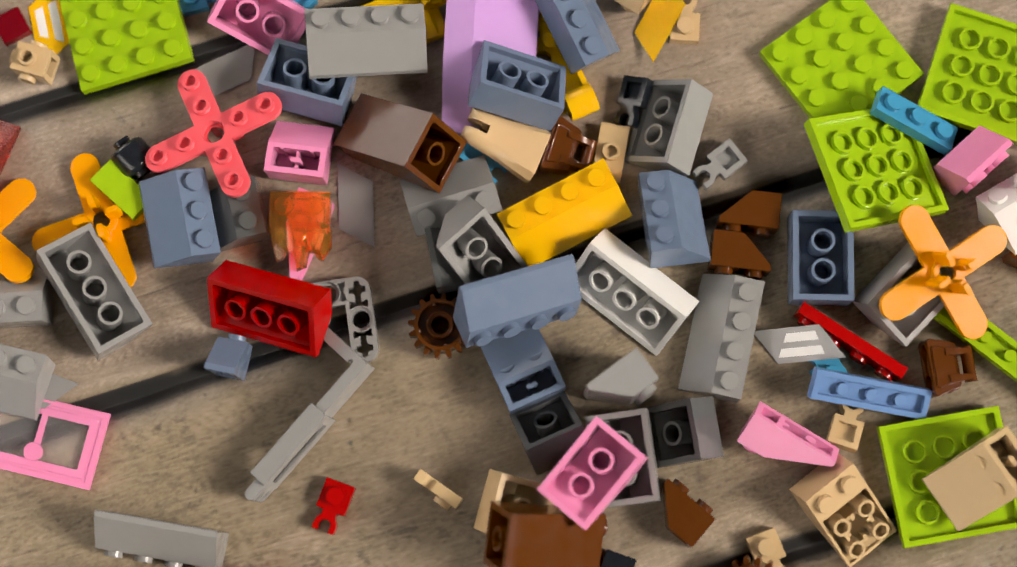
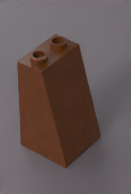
[334,93,467,194]
[483,501,607,567]

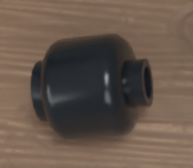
[111,136,151,181]

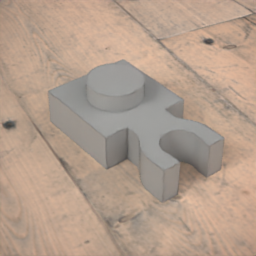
[692,138,748,191]

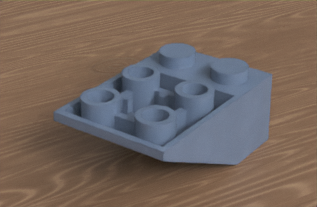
[480,328,566,415]

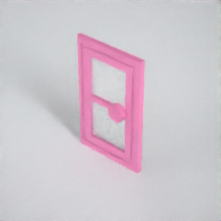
[0,400,111,490]

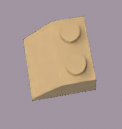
[473,469,553,534]

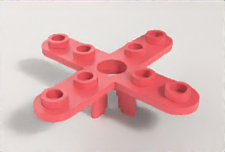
[145,69,282,198]

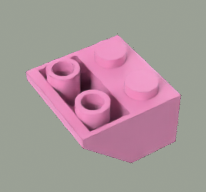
[264,121,336,185]
[933,125,1013,196]

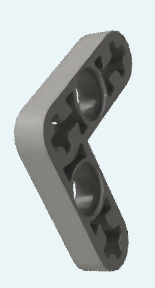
[312,277,379,363]

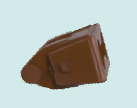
[538,116,598,174]
[918,339,977,398]

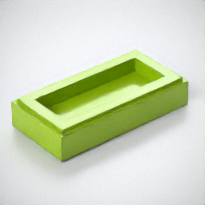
[90,159,144,221]

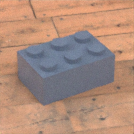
[787,210,855,306]

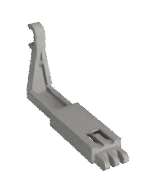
[245,319,375,503]

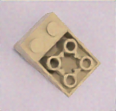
[922,426,1017,531]
[789,453,897,567]

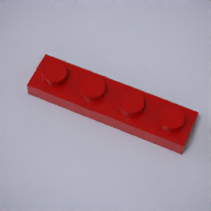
[793,302,908,382]

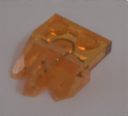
[269,191,332,272]

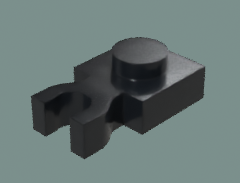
[614,75,654,129]

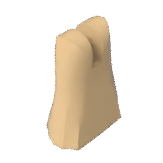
[460,108,551,184]

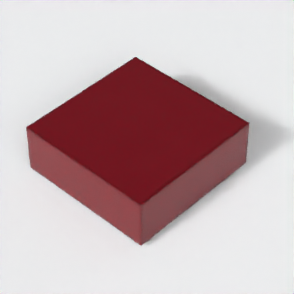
[0,6,33,47]

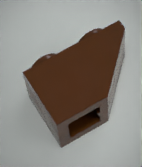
[716,190,782,238]
[707,229,771,280]
[662,479,715,548]

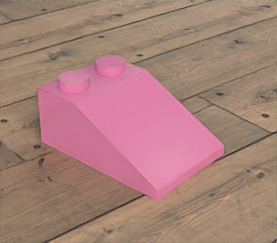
[207,0,306,55]
[537,416,648,531]

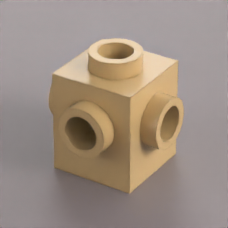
[9,40,60,86]

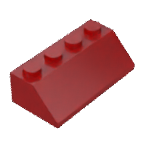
[207,260,332,358]

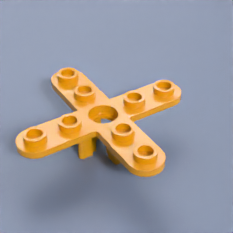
[32,153,146,288]
[0,178,36,284]
[879,205,1007,339]

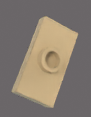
[594,122,630,185]

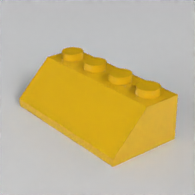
[497,158,633,266]

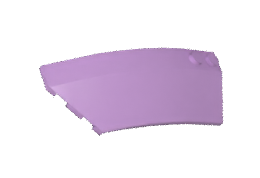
[442,0,540,135]

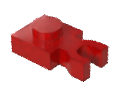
[311,477,356,535]

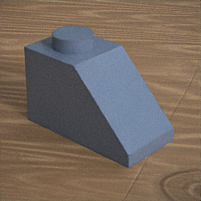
[204,333,253,381]

